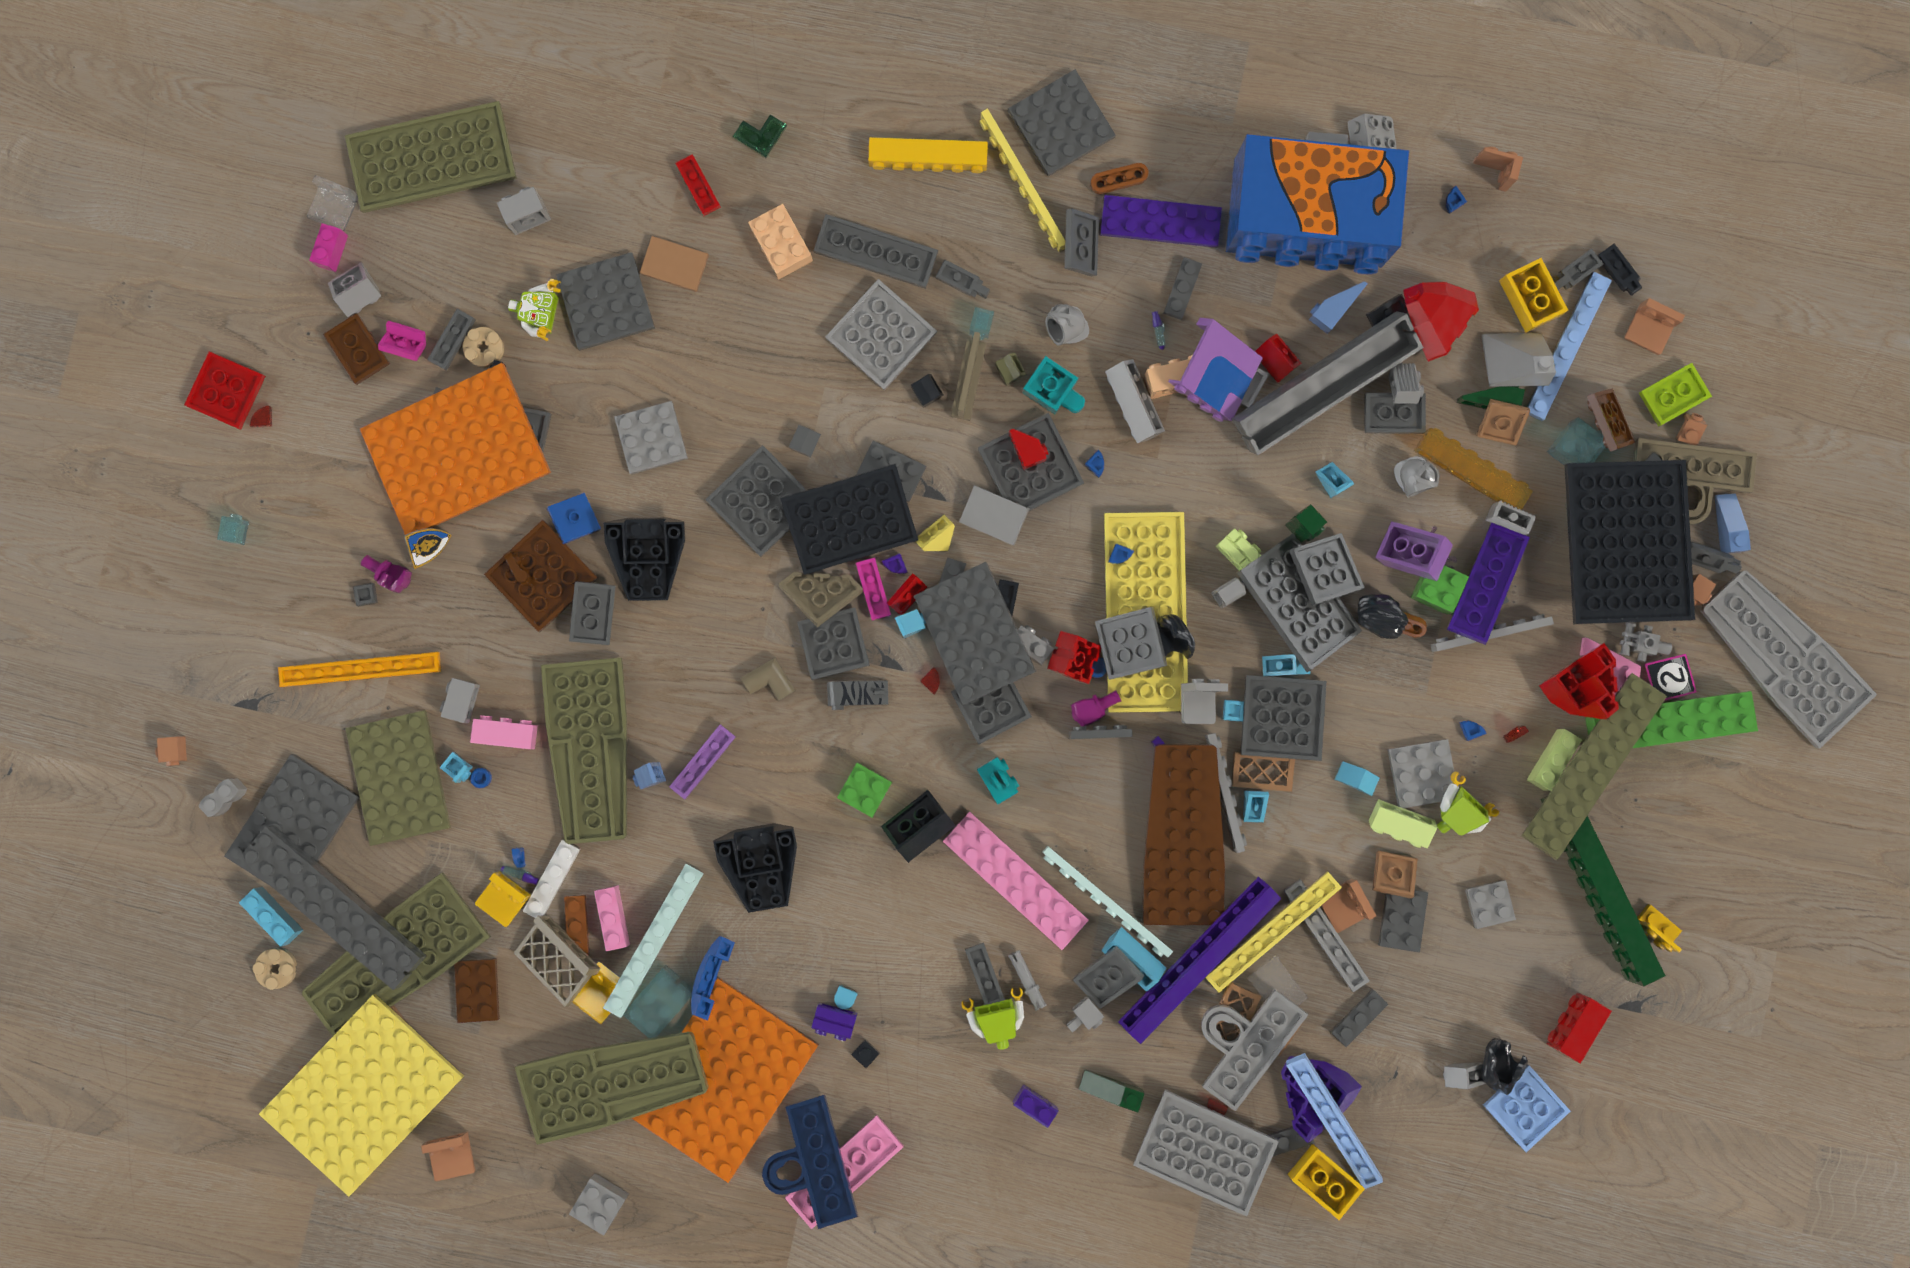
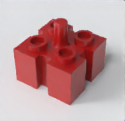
[1047,631,1101,684]

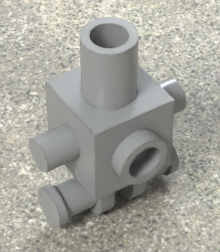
[1619,623,1672,662]

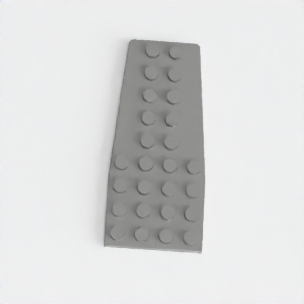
[1701,571,1877,749]

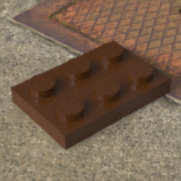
[323,313,390,385]
[454,958,500,1023]

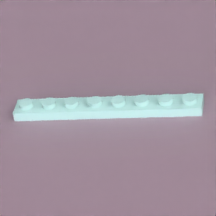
[1042,846,1173,957]
[603,864,704,1018]

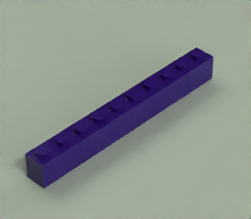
[1118,876,1281,1044]

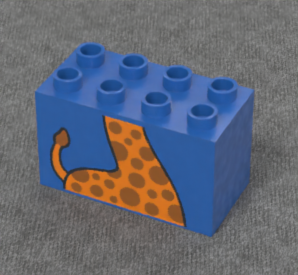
[1226,134,1409,275]

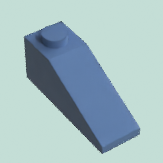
[1309,281,1368,334]
[1714,493,1751,554]
[633,762,666,789]

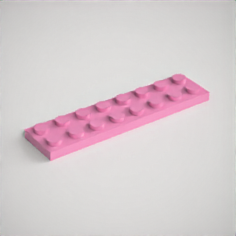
[943,811,1089,950]

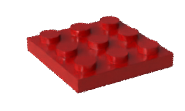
[184,351,266,430]

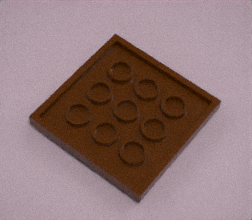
[484,520,598,632]

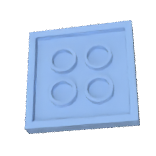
[1483,1064,1571,1152]

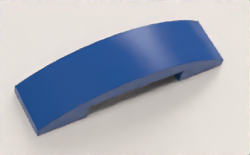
[691,936,735,1020]

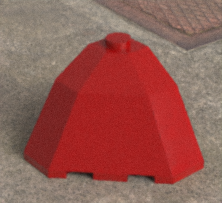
[1403,282,1479,362]
[1539,643,1619,720]

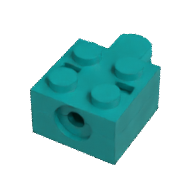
[1022,356,1085,415]
[977,757,1020,805]

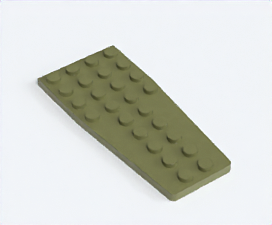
[541,658,627,844]
[302,873,491,1036]
[515,1032,708,1145]

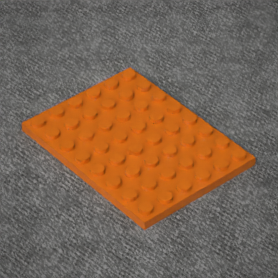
[360,363,551,535]
[632,977,819,1183]

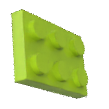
[1639,363,1712,427]

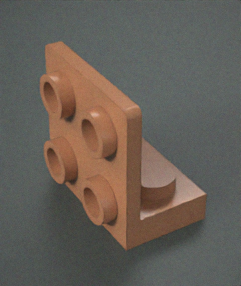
[1473,146,1523,192]
[1624,298,1685,355]
[1321,879,1376,933]
[421,1132,475,1181]

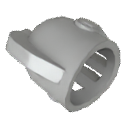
[1045,304,1089,346]
[1394,456,1440,498]

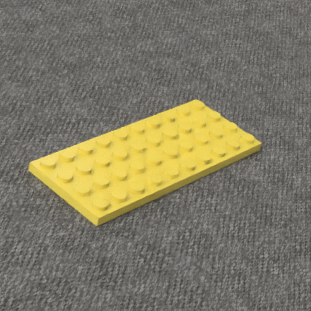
[1104,512,1188,713]

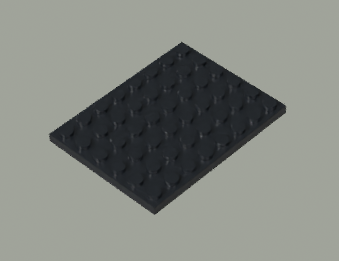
[1564,460,1695,625]

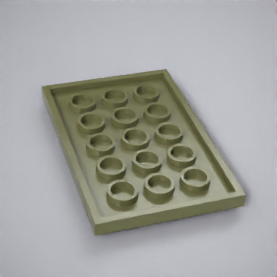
[345,710,451,846]

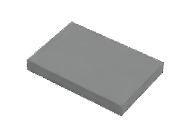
[959,485,1030,545]

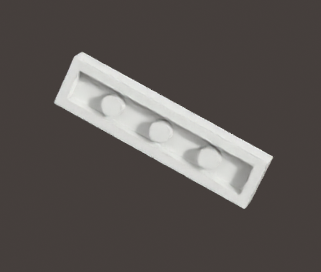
[523,839,580,918]

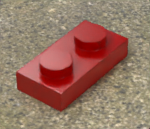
[887,573,927,615]

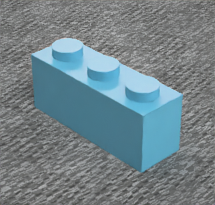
[239,887,303,947]
[1101,927,1166,992]

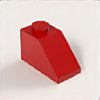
[1009,429,1048,470]

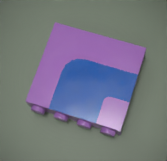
[1168,318,1262,422]

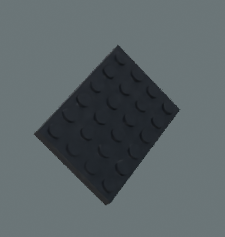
[780,463,918,575]

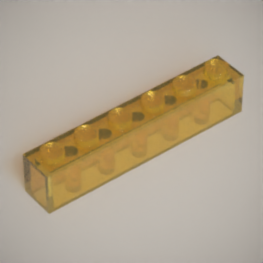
[1414,428,1533,510]

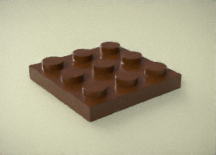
[1587,388,1636,452]

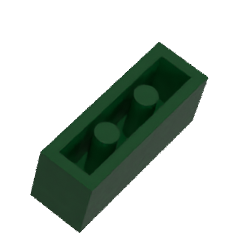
[1285,504,1327,542]

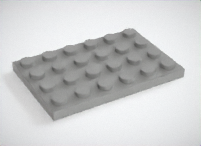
[1133,1089,1279,1216]

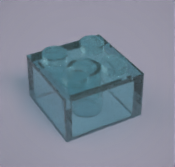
[1547,417,1605,465]

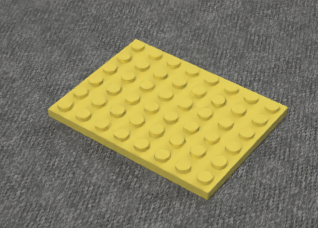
[259,994,464,1197]

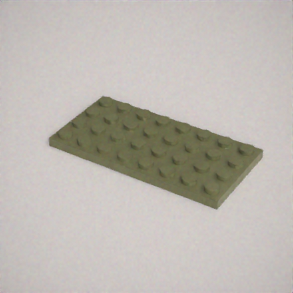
[345,101,517,213]

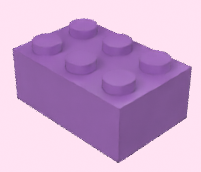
[1376,521,1453,581]

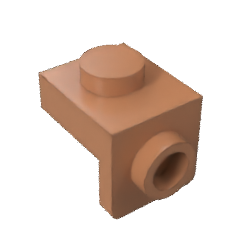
[1676,413,1707,446]

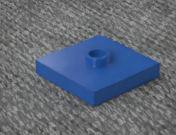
[547,493,601,544]

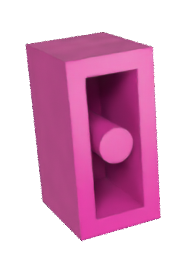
[309,223,348,272]

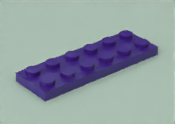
[1100,195,1222,248]
[1447,523,1530,645]

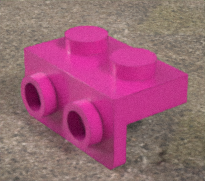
[378,321,426,361]

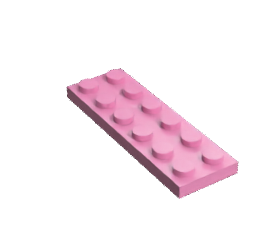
[785,1115,904,1229]

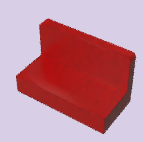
[1255,333,1302,382]

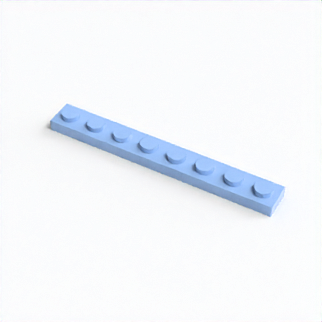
[1527,272,1612,421]
[1286,1053,1383,1189]

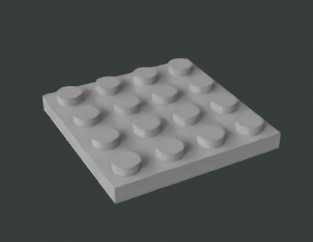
[825,279,937,391]

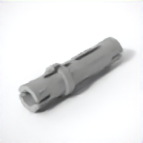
[1008,950,1047,1011]

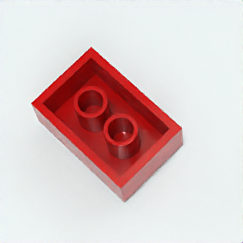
[1546,993,1612,1064]

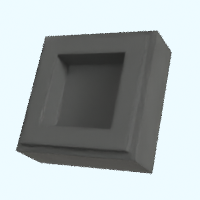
[353,583,378,607]

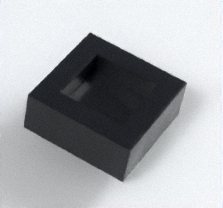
[851,1039,880,1068]

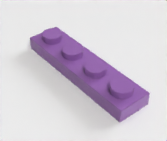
[669,724,736,800]

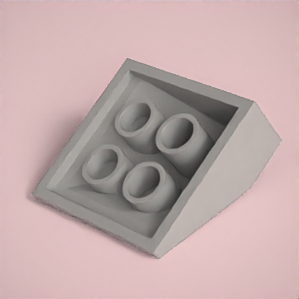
[1481,333,1556,387]

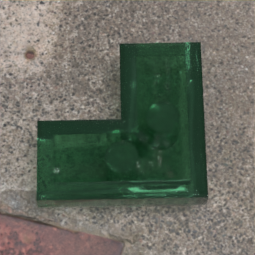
[732,114,787,159]

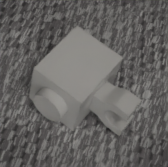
[1066,996,1104,1033]

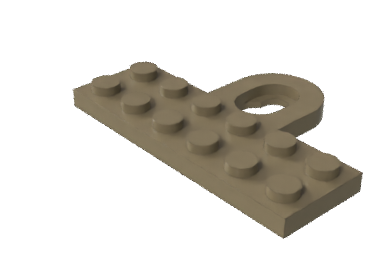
[1633,438,1757,525]

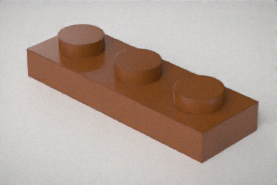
[564,895,590,956]

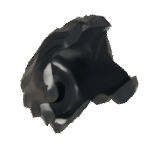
[1357,594,1408,639]
[1156,614,1196,659]
[1481,1038,1528,1095]

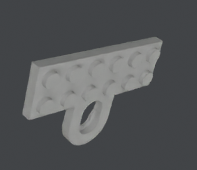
[1201,989,1308,1111]

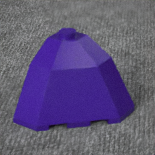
[1281,1056,1362,1143]

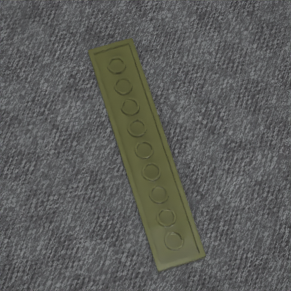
[1521,673,1667,860]

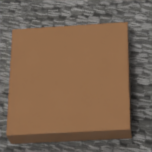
[1477,399,1530,445]
[1372,850,1418,899]

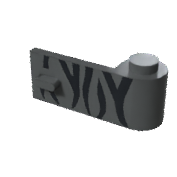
[827,681,888,710]

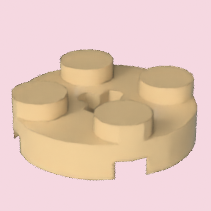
[463,327,504,368]
[253,948,297,990]

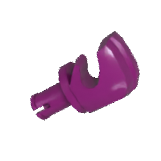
[361,555,412,593]
[1071,690,1122,727]

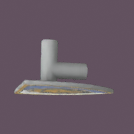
[404,528,451,569]

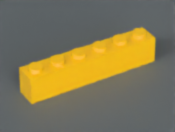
[868,137,988,173]

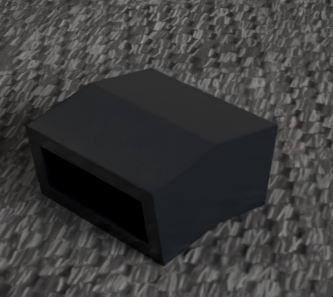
[911,374,944,408]

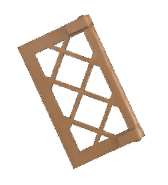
[1232,751,1295,792]
[1217,982,1261,1041]

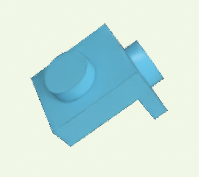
[440,752,473,783]

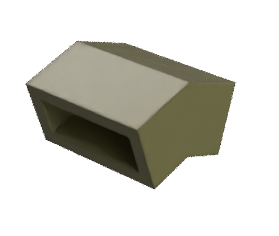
[995,353,1026,386]

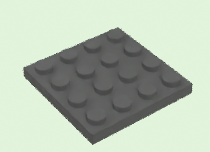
[1008,69,1116,177]
[556,252,655,351]
[978,413,1084,512]
[705,445,806,557]
[1241,675,1327,761]

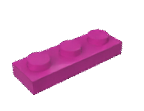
[856,557,891,621]

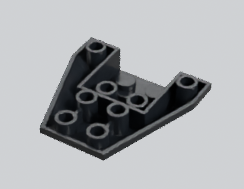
[603,517,685,601]
[713,823,797,913]

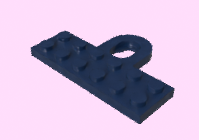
[762,1095,859,1229]

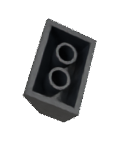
[881,790,956,863]

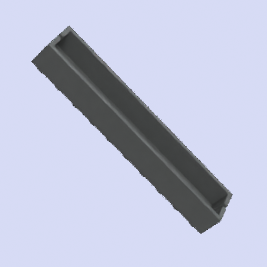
[1231,312,1423,455]
[239,826,427,990]

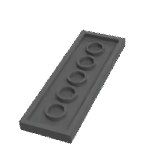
[813,214,938,289]

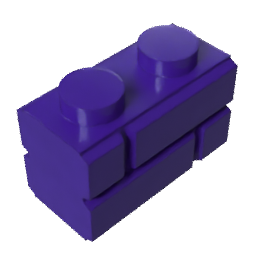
[811,1003,858,1041]
[1013,1084,1059,1128]

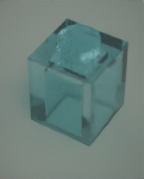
[969,307,994,340]
[217,514,249,545]

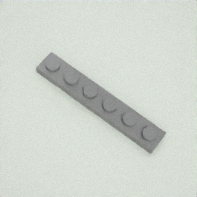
[1430,614,1554,652]
[1205,733,1247,853]
[1283,879,1370,992]

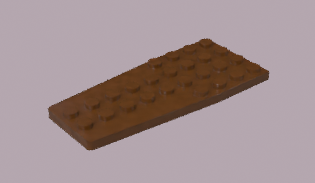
[1143,744,1225,925]

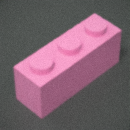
[470,715,538,749]
[594,885,630,951]

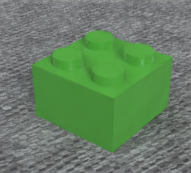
[1411,565,1469,615]
[837,762,892,818]

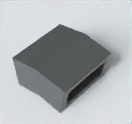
[789,425,821,458]

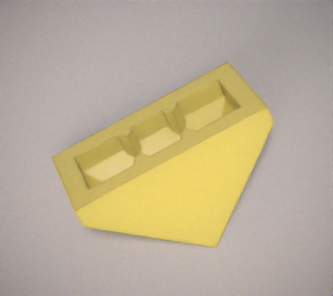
[915,515,955,551]

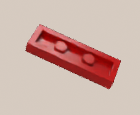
[675,154,721,216]

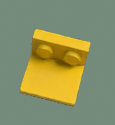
[475,871,531,927]
[1637,904,1682,953]
[572,962,620,1024]

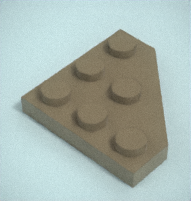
[779,572,863,627]

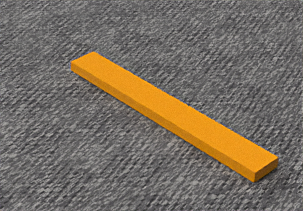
[278,652,441,687]

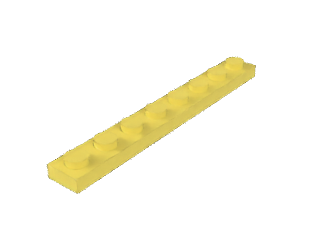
[979,109,1065,252]
[1205,871,1342,993]

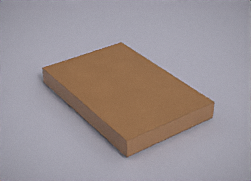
[640,236,709,292]

